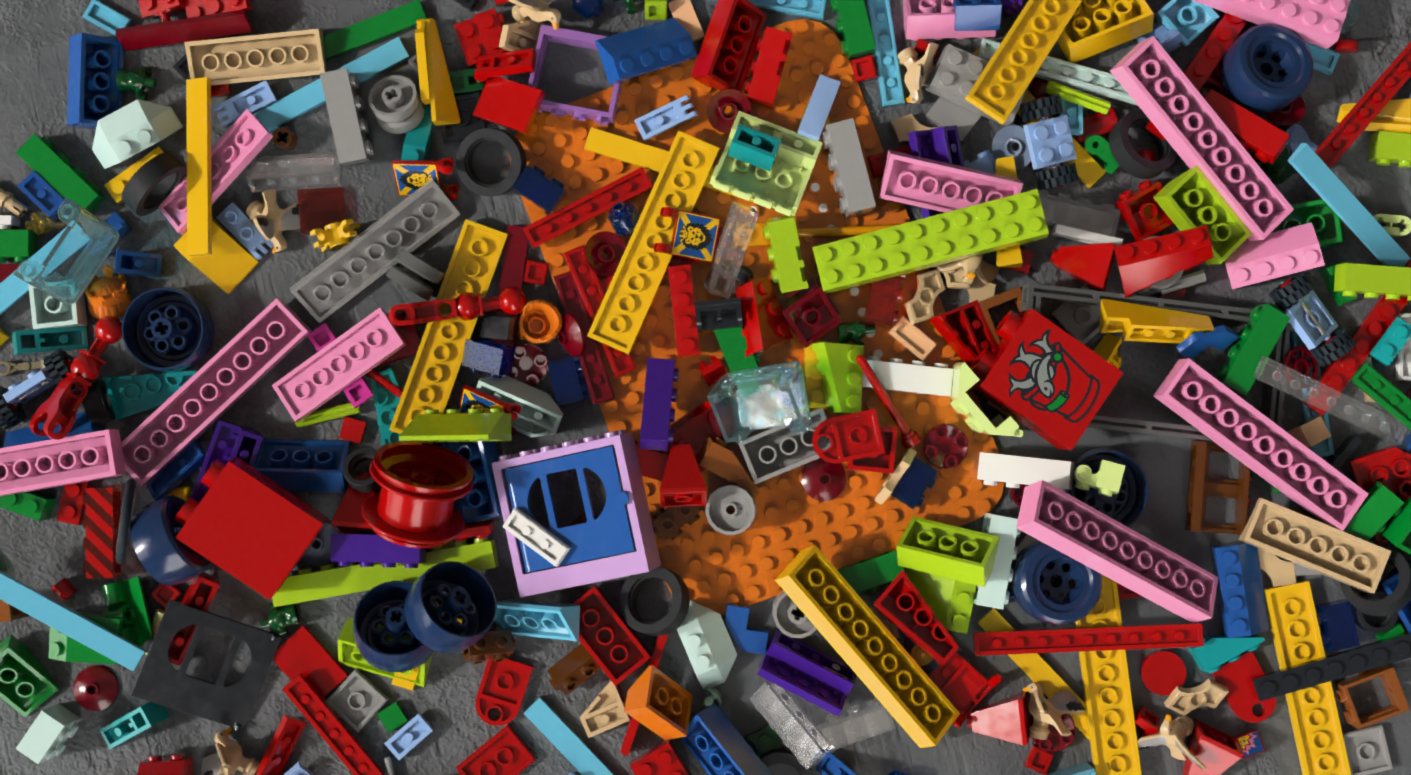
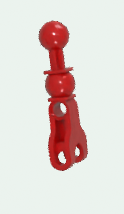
[388,286,527,326]
[29,316,123,440]

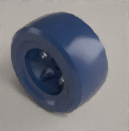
[1220,23,1313,114]
[122,287,214,372]
[1065,448,1149,527]
[130,495,212,586]
[1011,541,1102,625]
[404,561,497,654]
[353,581,437,672]

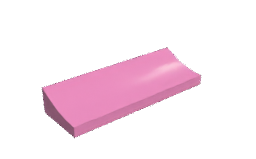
[879,150,1023,213]

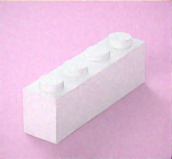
[862,356,954,397]
[977,452,1075,492]

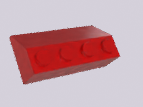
[691,0,767,92]

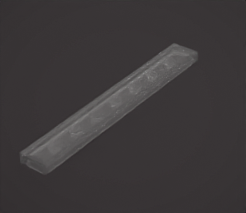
[1253,356,1408,446]

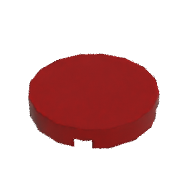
[1140,650,1186,696]

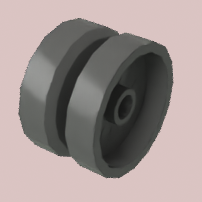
[386,249,445,301]

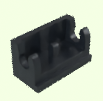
[694,298,743,332]

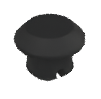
[734,265,754,284]

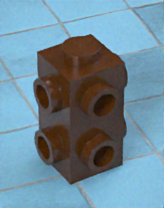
[652,506,701,540]
[463,627,516,664]
[547,643,601,695]

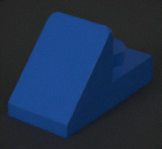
[114,249,162,277]
[815,751,859,775]

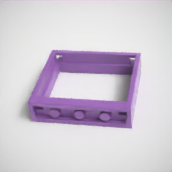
[528,24,623,125]

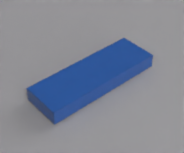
[146,440,206,500]

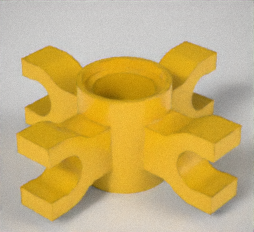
[310,219,360,252]

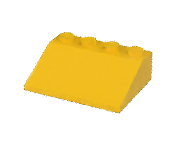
[1057,0,1154,63]

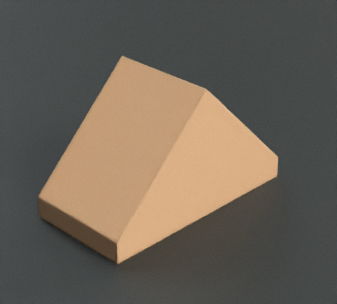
[1286,416,1331,448]

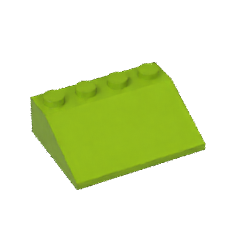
[399,408,512,442]
[905,568,977,634]

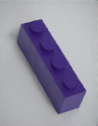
[640,358,679,451]
[330,534,426,568]

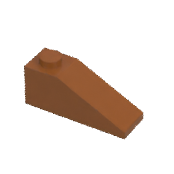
[696,436,760,495]

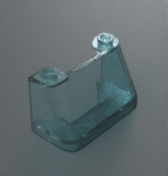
[13,197,119,304]
[707,361,811,443]

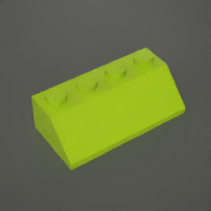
[1153,166,1252,265]
[897,516,1000,587]
[338,617,434,687]

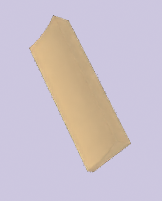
[184,28,327,85]
[1238,498,1391,594]

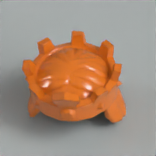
[82,265,132,319]
[517,300,562,345]

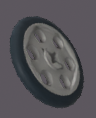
[116,478,136,564]

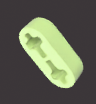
[1373,214,1411,237]

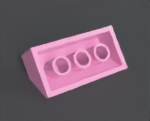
[903,0,996,41]
[1224,222,1325,290]

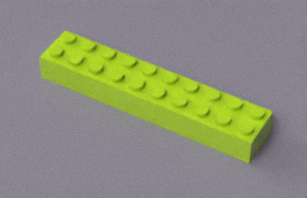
[812,189,1049,294]

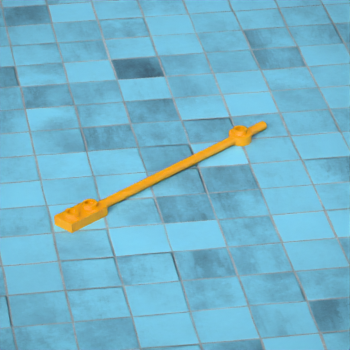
[733,223,900,247]

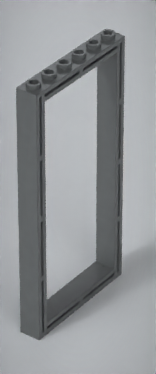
[1011,283,1293,442]

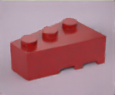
[744,26,792,108]
[735,276,793,357]
[929,300,997,368]

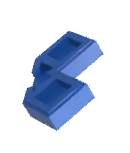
[1176,325,1239,359]
[724,603,769,654]

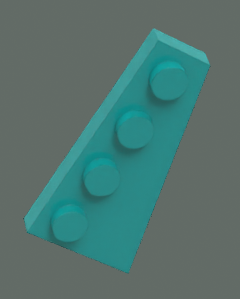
[370,368,404,446]
[103,370,198,420]

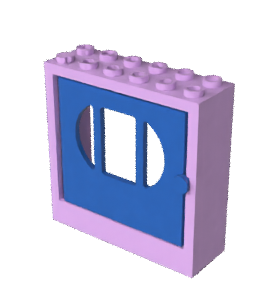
[491,430,661,597]

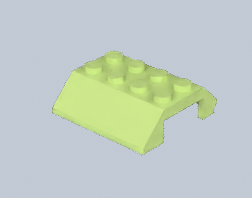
[709,111,823,216]
[949,362,1023,437]

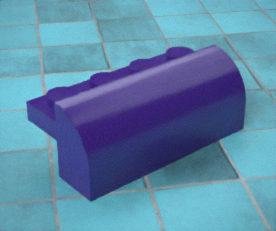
[908,125,964,218]
[191,419,263,503]
[757,629,857,716]

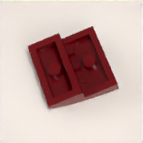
[380,309,421,366]

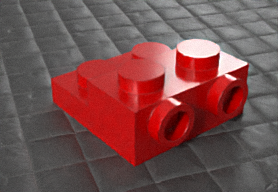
[454,8,510,68]
[1114,179,1174,242]

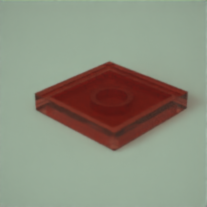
[297,187,345,235]

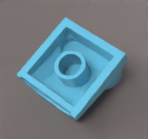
[1155,0,1219,47]

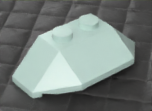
[92,99,184,169]
[476,376,563,437]
[677,600,737,690]

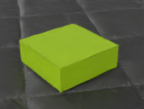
[645,0,667,20]

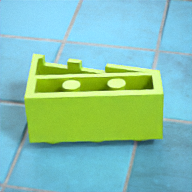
[763,215,809,293]
[811,342,864,414]

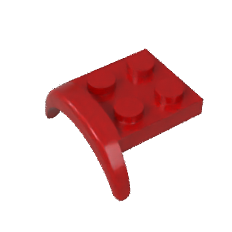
[669,400,734,472]
[927,652,1003,728]

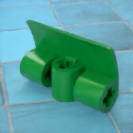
[101,576,154,647]

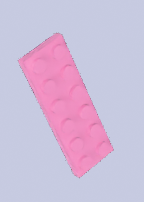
[158,109,274,235]
[272,307,406,422]

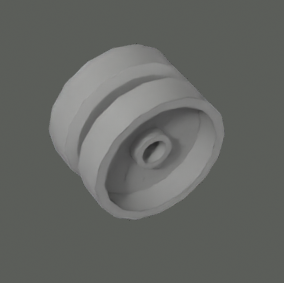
[368,75,425,134]
[705,483,757,535]
[772,590,817,638]

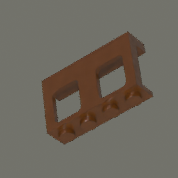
[1185,441,1253,535]

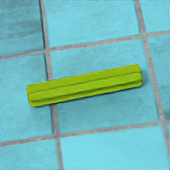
[1045,81,1111,114]
[295,403,361,427]

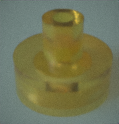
[25,211,50,235]

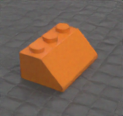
[624,665,693,740]

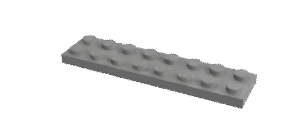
[290,179,460,324]

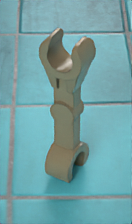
[0,359,46,376]

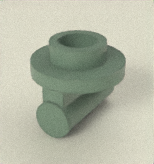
[700,687,722,710]

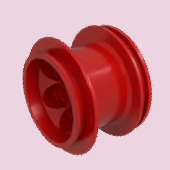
[362,441,474,548]

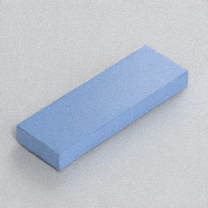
[797,74,841,141]

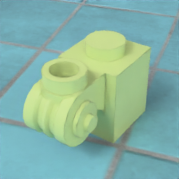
[1073,460,1125,497]

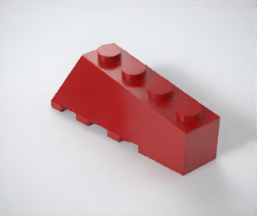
[1114,225,1213,298]
[872,570,959,666]

